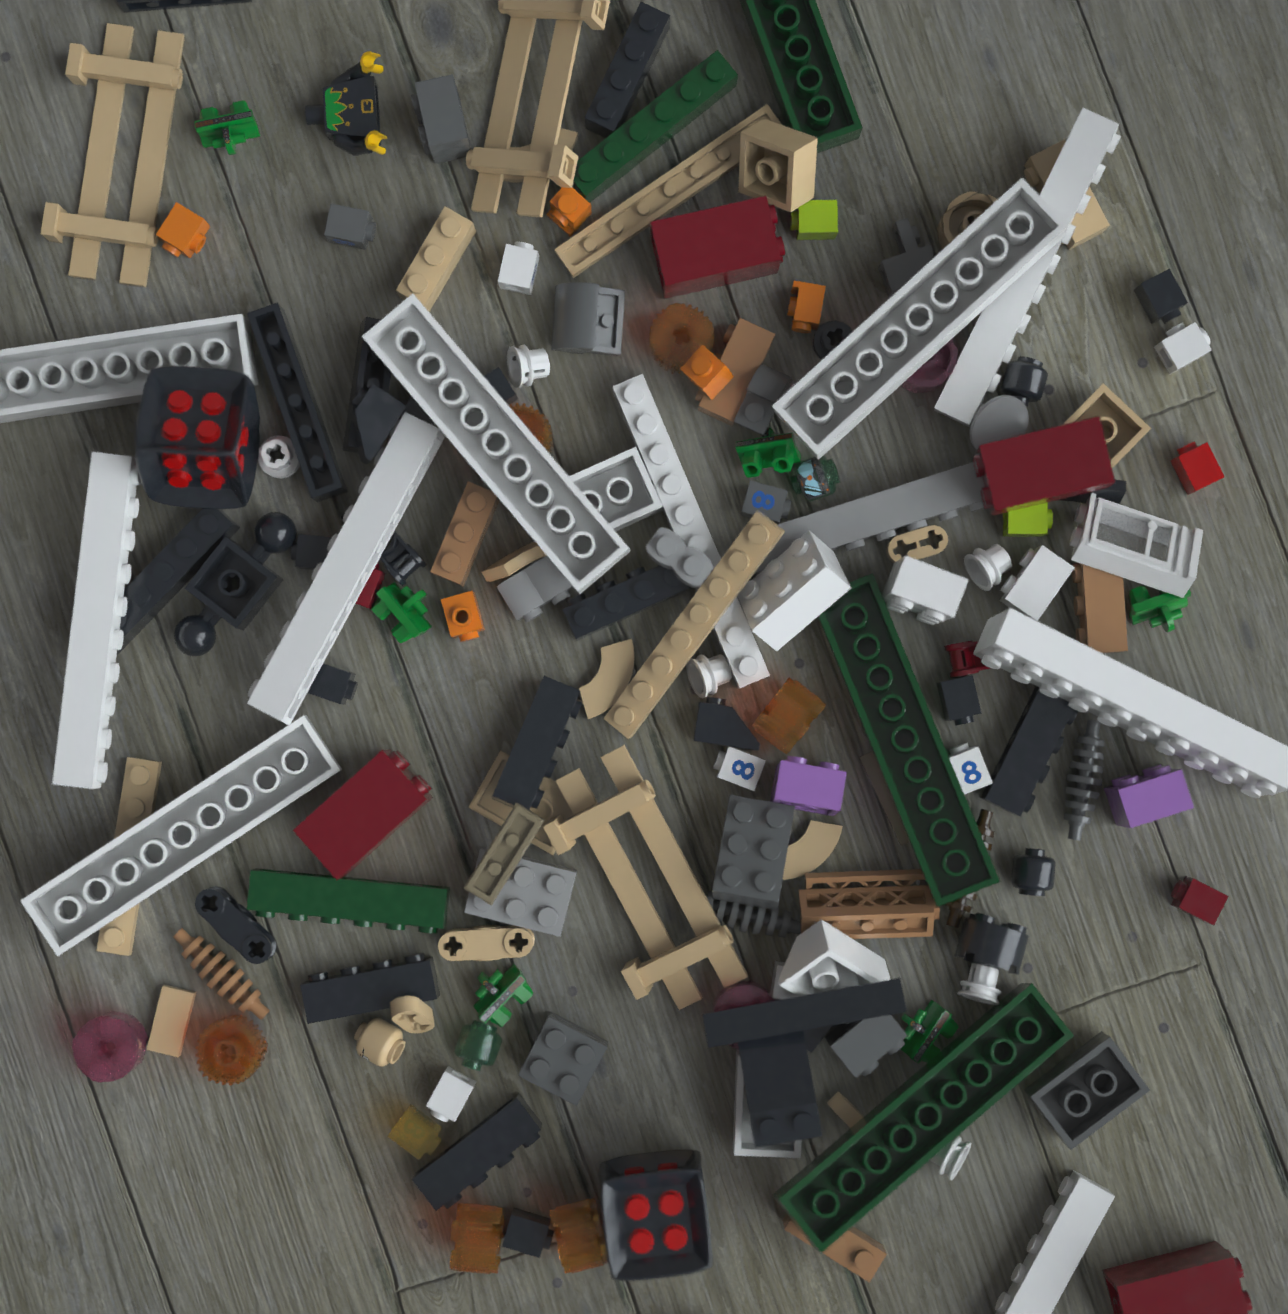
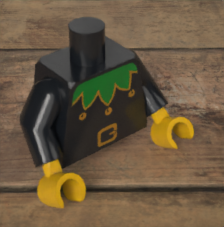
[305,51,388,156]

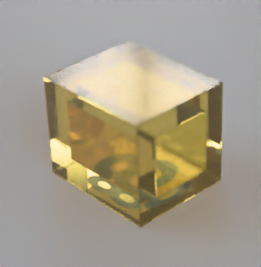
[387,1104,442,1160]

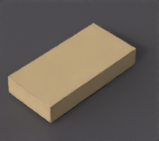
[146,985,196,1057]

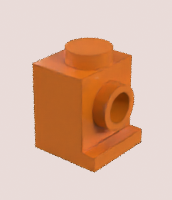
[546,187,592,237]
[787,280,826,333]

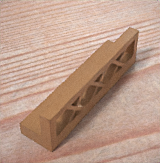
[805,869,940,919]
[798,885,935,939]

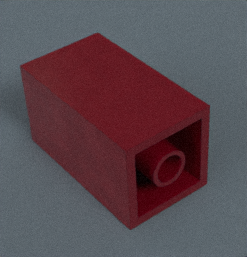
[650,196,785,299]
[972,416,1116,516]
[293,749,433,880]
[1102,1241,1252,1314]

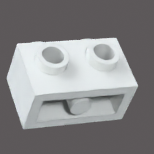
[1000,545,1075,621]

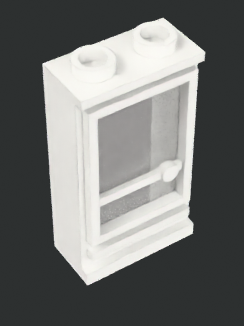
[1069,493,1203,598]

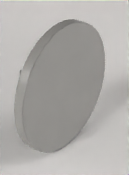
[970,395,1029,450]

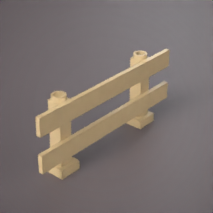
[466,0,610,218]
[40,23,185,287]
[543,745,748,1010]

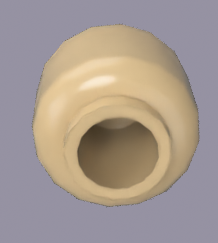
[354,1018,405,1067]

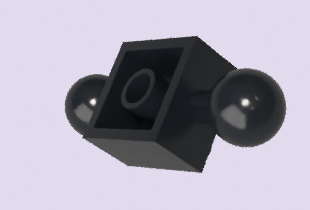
[174,512,297,657]

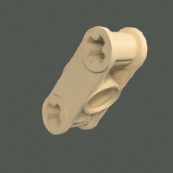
[438,925,535,961]

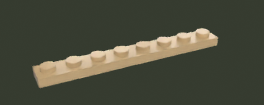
[554,104,782,278]
[603,511,785,739]

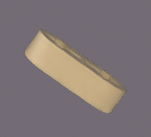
[886,525,948,563]
[390,996,435,1033]
[827,1091,864,1128]

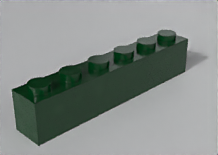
[572,50,738,203]
[246,868,450,934]

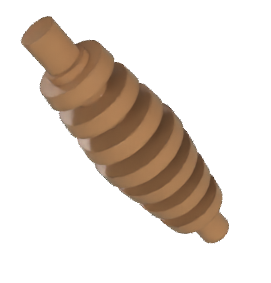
[173,928,270,1020]

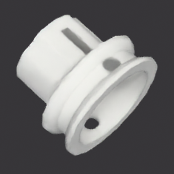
[507,344,550,388]
[258,435,300,479]
[964,544,1012,591]
[686,654,732,699]
[957,963,1002,1005]
[930,1136,971,1181]

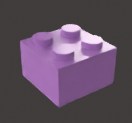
[770,756,847,816]
[1104,764,1194,828]

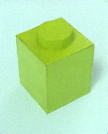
[790,200,838,240]
[1003,503,1053,537]

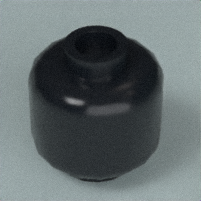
[1001,356,1048,407]
[1011,848,1056,896]

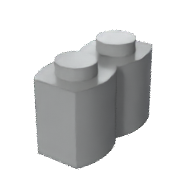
[646,528,714,589]
[496,556,573,623]

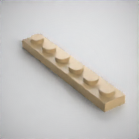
[96,757,162,956]

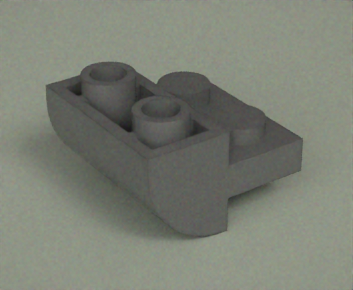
[551,282,625,356]

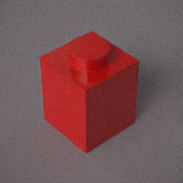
[1170,441,1225,495]

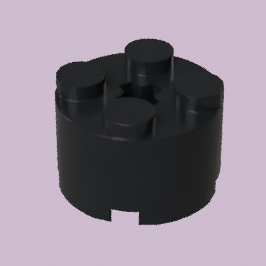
[954,913,1029,975]

